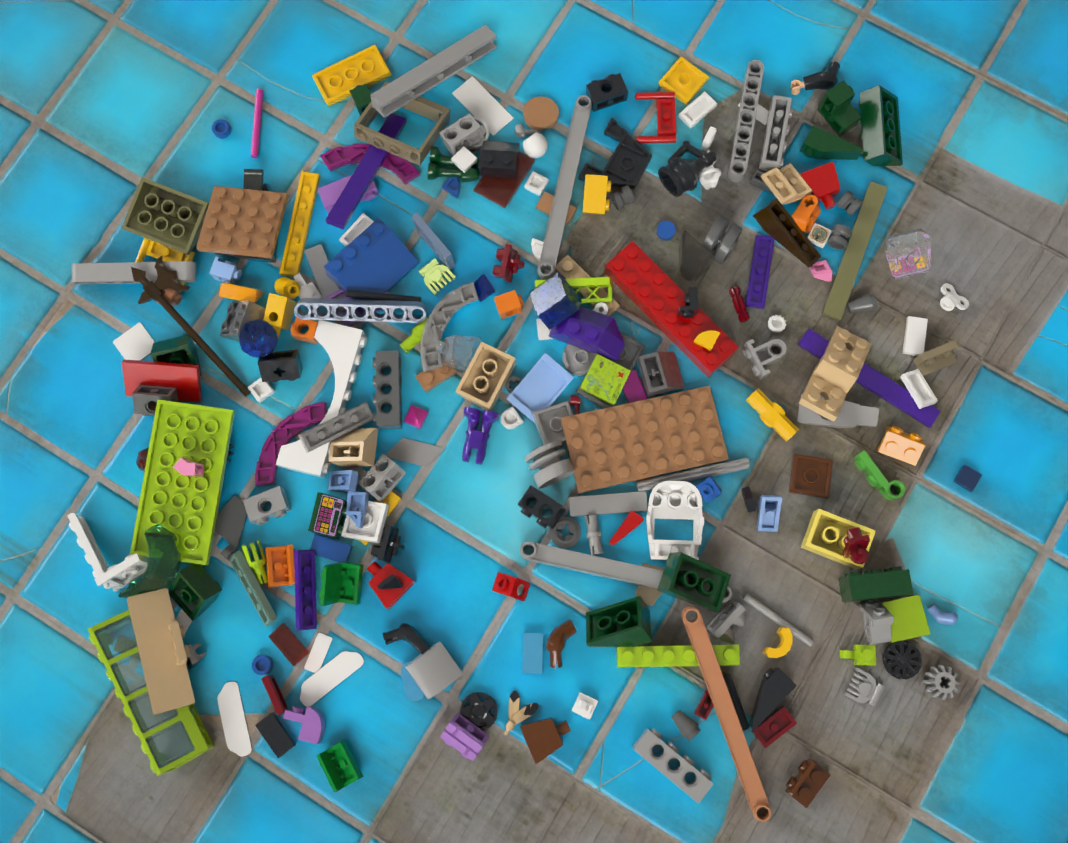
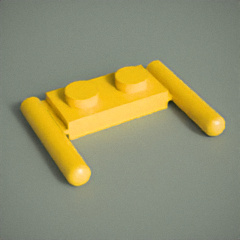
[135,238,195,285]

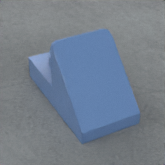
[328,470,360,493]
[757,495,782,532]

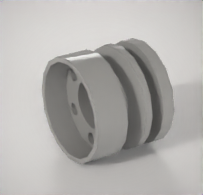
[524,441,575,489]

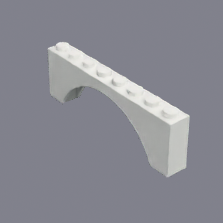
[276,320,367,478]

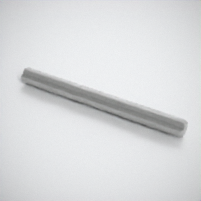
[636,458,750,492]

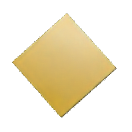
[658,56,709,105]

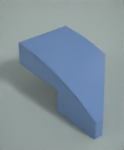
[345,491,369,528]

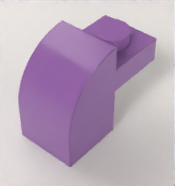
[283,706,326,744]

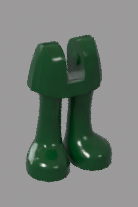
[428,146,480,182]

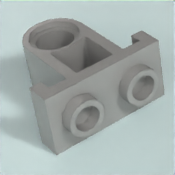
[743,339,787,380]
[859,599,894,645]

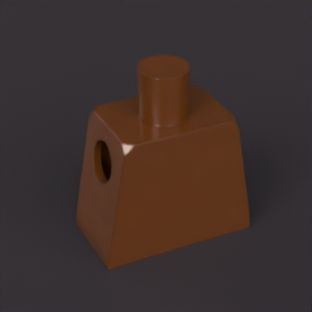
[520,717,571,764]

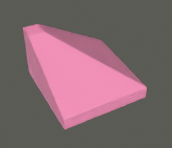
[809,260,832,282]

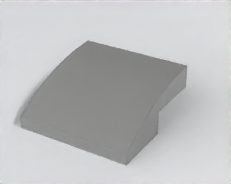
[405,642,463,699]

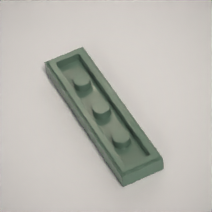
[229,550,277,627]

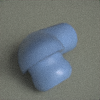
[927,603,958,625]

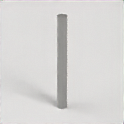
[743,593,814,647]

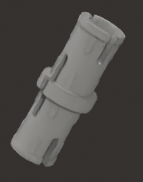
[585,515,603,556]

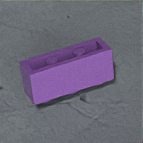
[317,175,379,214]

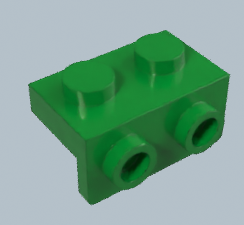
[317,740,363,792]

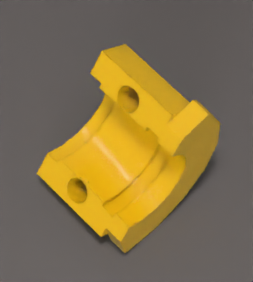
[762,627,793,658]

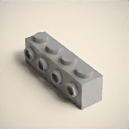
[758,95,793,173]

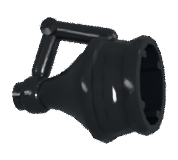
[658,141,716,197]

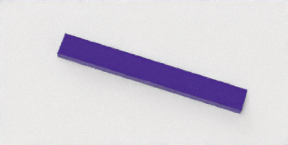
[326,113,407,230]
[798,329,941,428]

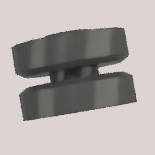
[699,215,743,264]

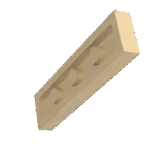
[555,255,620,316]

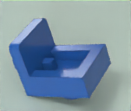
[696,476,722,503]

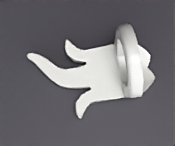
[699,150,721,190]

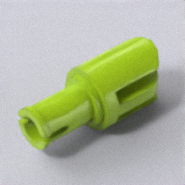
[399,317,428,354]
[241,540,268,585]

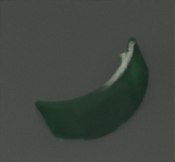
[118,524,181,598]

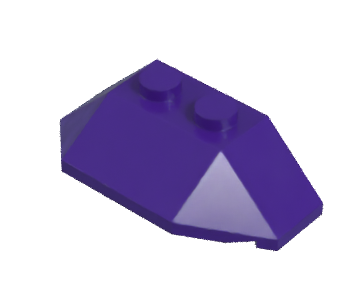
[548,306,625,362]

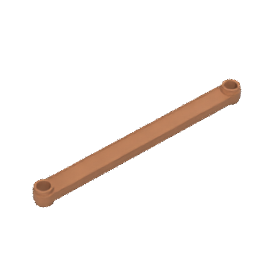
[681,606,771,822]

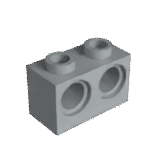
[439,113,485,156]
[358,454,406,502]

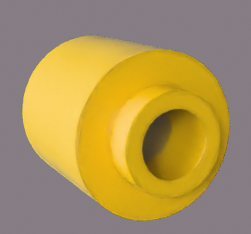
[274,277,300,299]

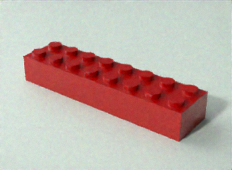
[604,241,739,378]

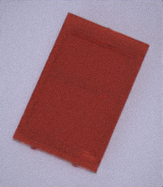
[474,151,535,208]

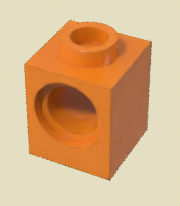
[494,290,524,320]
[290,317,318,344]

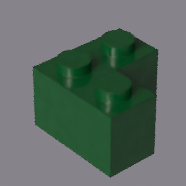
[817,81,861,137]

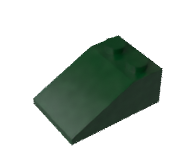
[657,552,731,613]
[586,596,652,647]

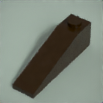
[753,198,821,268]

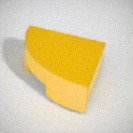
[694,330,720,351]

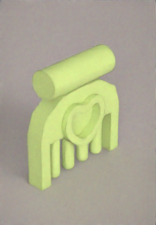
[418,258,456,295]

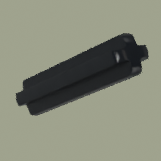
[722,673,749,731]

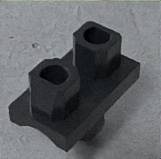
[371,525,405,563]

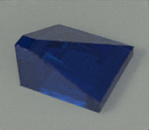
[474,274,496,302]

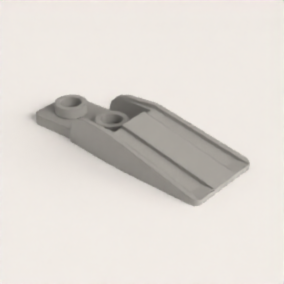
[797,393,879,428]

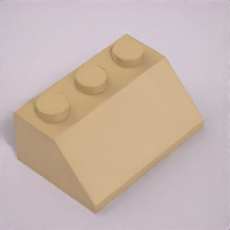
[455,342,516,411]

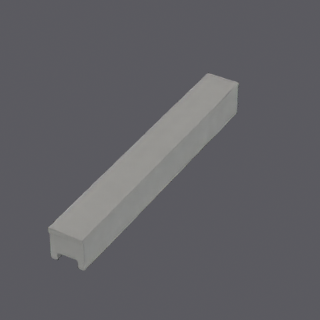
[371,25,497,118]

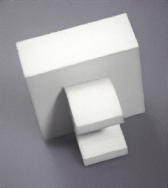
[571,692,598,720]

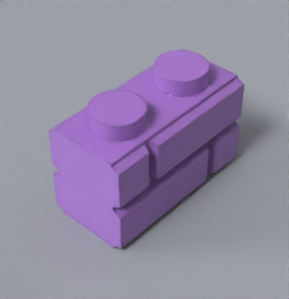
[440,712,490,761]

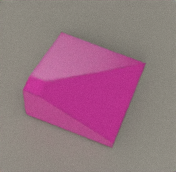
[403,405,429,429]

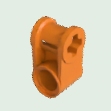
[791,195,821,233]

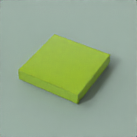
[882,595,931,643]

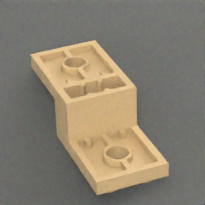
[799,326,872,422]

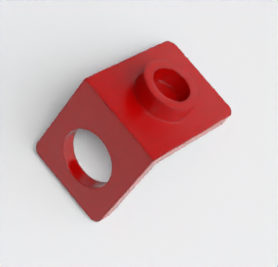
[492,572,530,601]

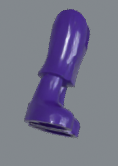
[462,407,500,465]

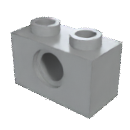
[243,486,291,525]

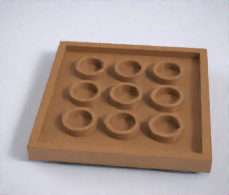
[196,186,288,259]

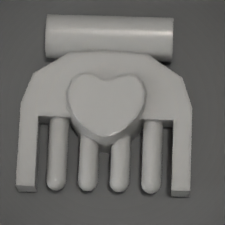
[844,668,885,707]

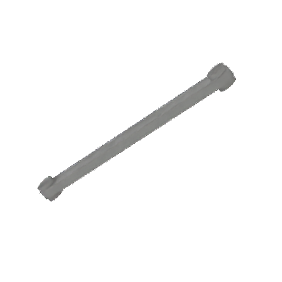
[538,95,592,280]
[520,542,732,603]

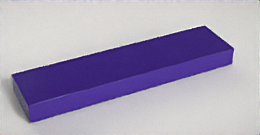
[745,234,775,309]
[294,550,317,631]

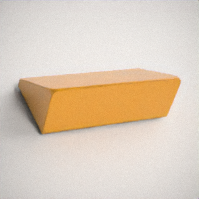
[219,282,263,303]

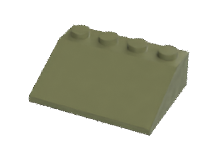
[121,177,209,255]

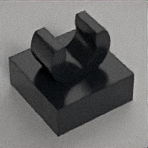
[186,643,206,669]

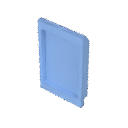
[506,353,574,423]

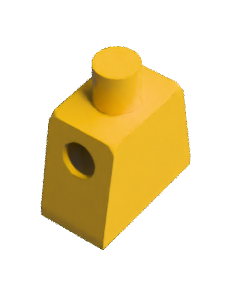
[263,293,297,339]

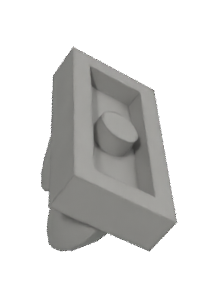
[706,600,746,643]

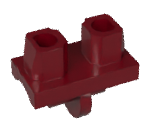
[492,244,525,283]
[843,527,870,564]

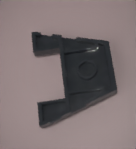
[578,118,652,189]

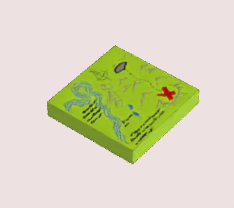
[580,354,631,405]

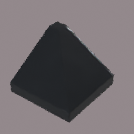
[377,574,403,590]

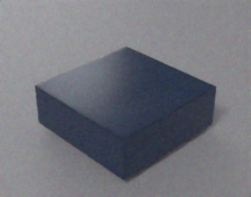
[953,465,982,492]

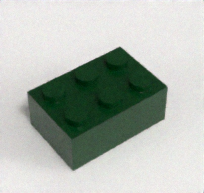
[838,566,913,602]

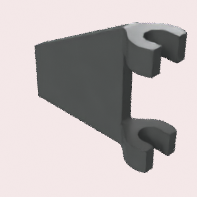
[215,495,248,560]

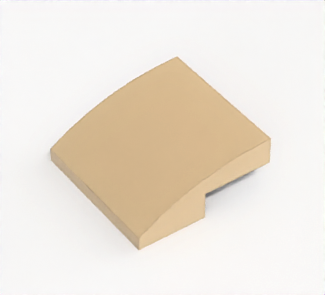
[761,163,812,205]

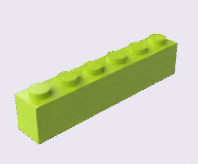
[616,644,740,668]

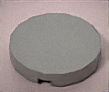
[563,344,596,376]

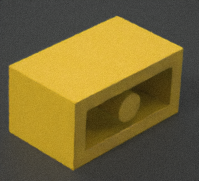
[583,174,611,215]

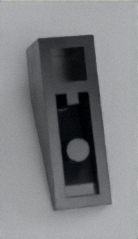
[749,667,797,730]

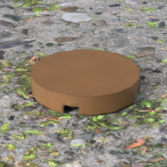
[523,97,559,131]

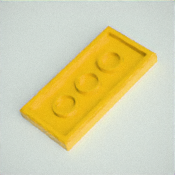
[312,44,392,107]

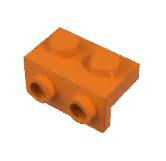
[265,544,296,588]

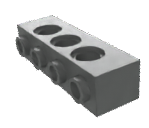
[373,350,402,430]

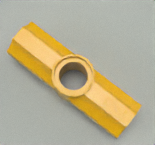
[746,388,799,442]

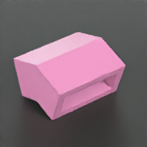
[173,457,204,477]

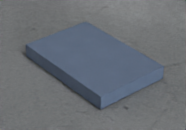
[412,213,455,270]

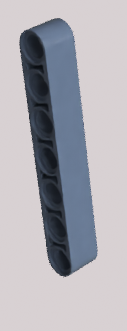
[294,298,427,323]

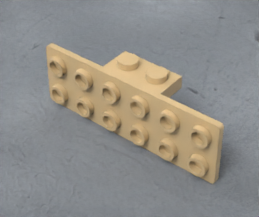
[127,588,195,715]

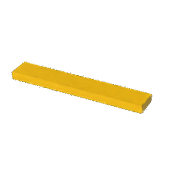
[279,171,321,278]

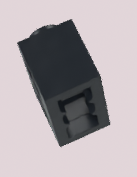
[518,485,565,529]

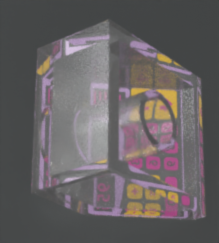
[885,229,931,280]

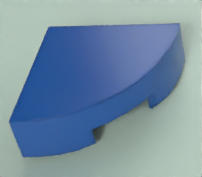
[442,177,461,198]

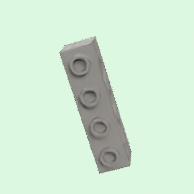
[632,728,713,804]

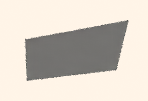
[386,438,445,467]

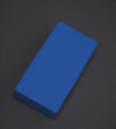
[310,534,353,562]

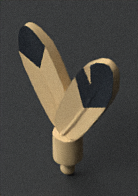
[504,690,538,735]

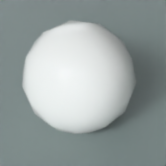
[523,132,548,158]

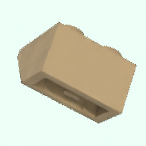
[328,428,378,467]

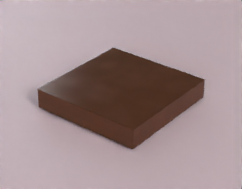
[789,454,833,499]

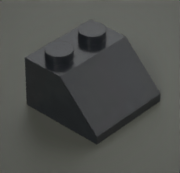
[478,141,520,178]

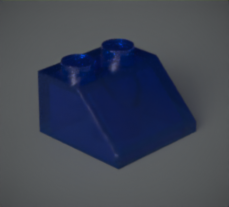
[529,272,582,330]

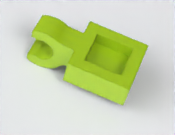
[839,645,876,666]

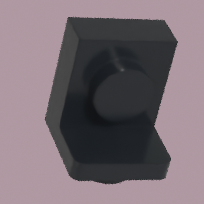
[677,287,698,318]

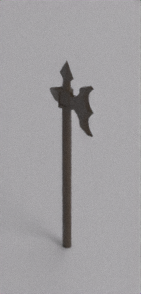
[131,255,251,397]

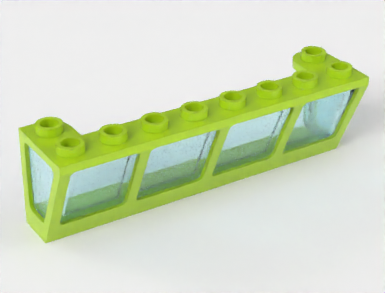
[88,610,215,776]

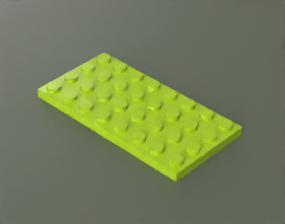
[130,399,235,565]

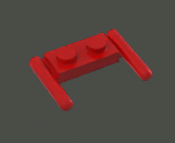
[635,92,676,144]

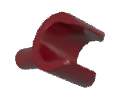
[569,395,581,415]

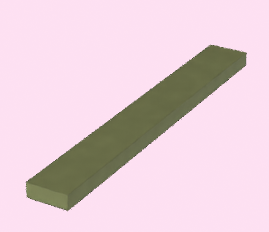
[822,181,888,321]

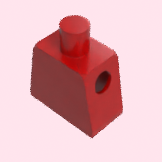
[800,162,840,210]
[367,561,416,609]

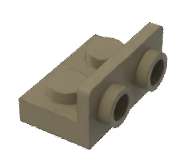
[913,340,959,376]

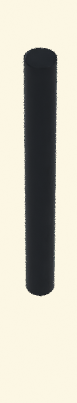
[345,290,421,302]

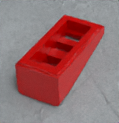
[609,511,644,546]

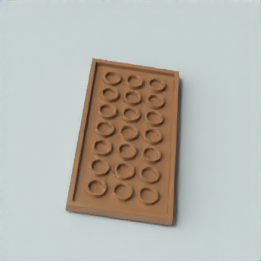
[561,386,729,494]

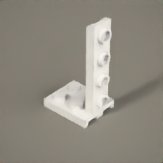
[67,513,156,592]

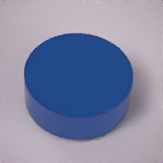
[212,119,231,139]
[657,221,676,241]
[252,655,273,675]

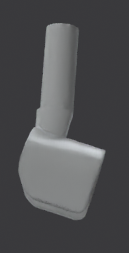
[514,124,541,138]

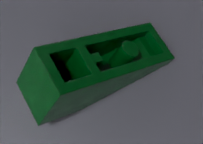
[800,125,863,160]

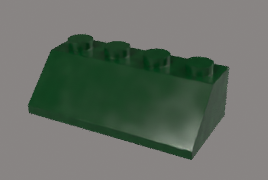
[859,85,903,166]

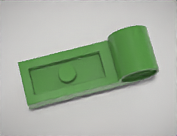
[853,450,905,501]

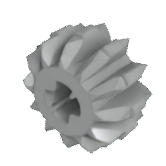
[923,665,961,700]

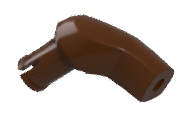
[546,619,577,668]

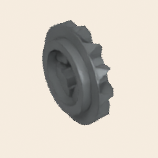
[550,517,581,548]

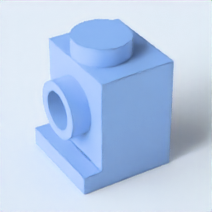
[209,257,242,285]

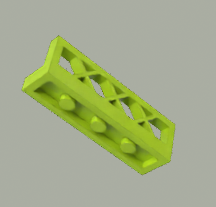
[535,277,613,305]

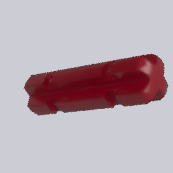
[729,286,750,323]

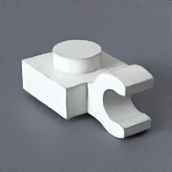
[293,273,322,309]

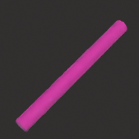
[251,89,263,158]

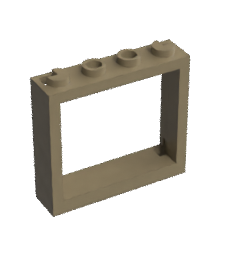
[354,82,450,165]

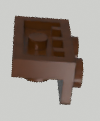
[785,758,831,808]

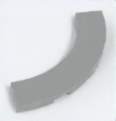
[420,282,479,372]

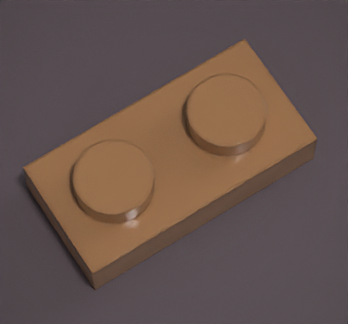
[415,356,458,393]

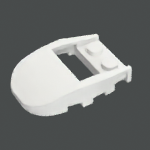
[646,481,704,560]

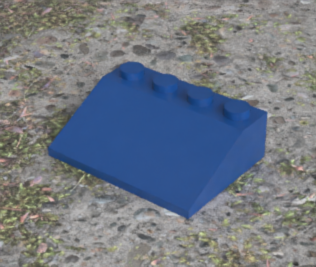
[324,218,419,312]

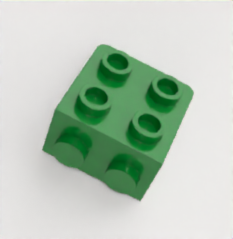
[319,562,363,606]

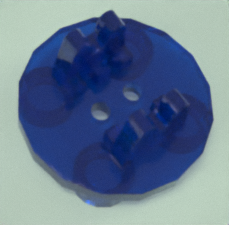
[239,320,278,358]

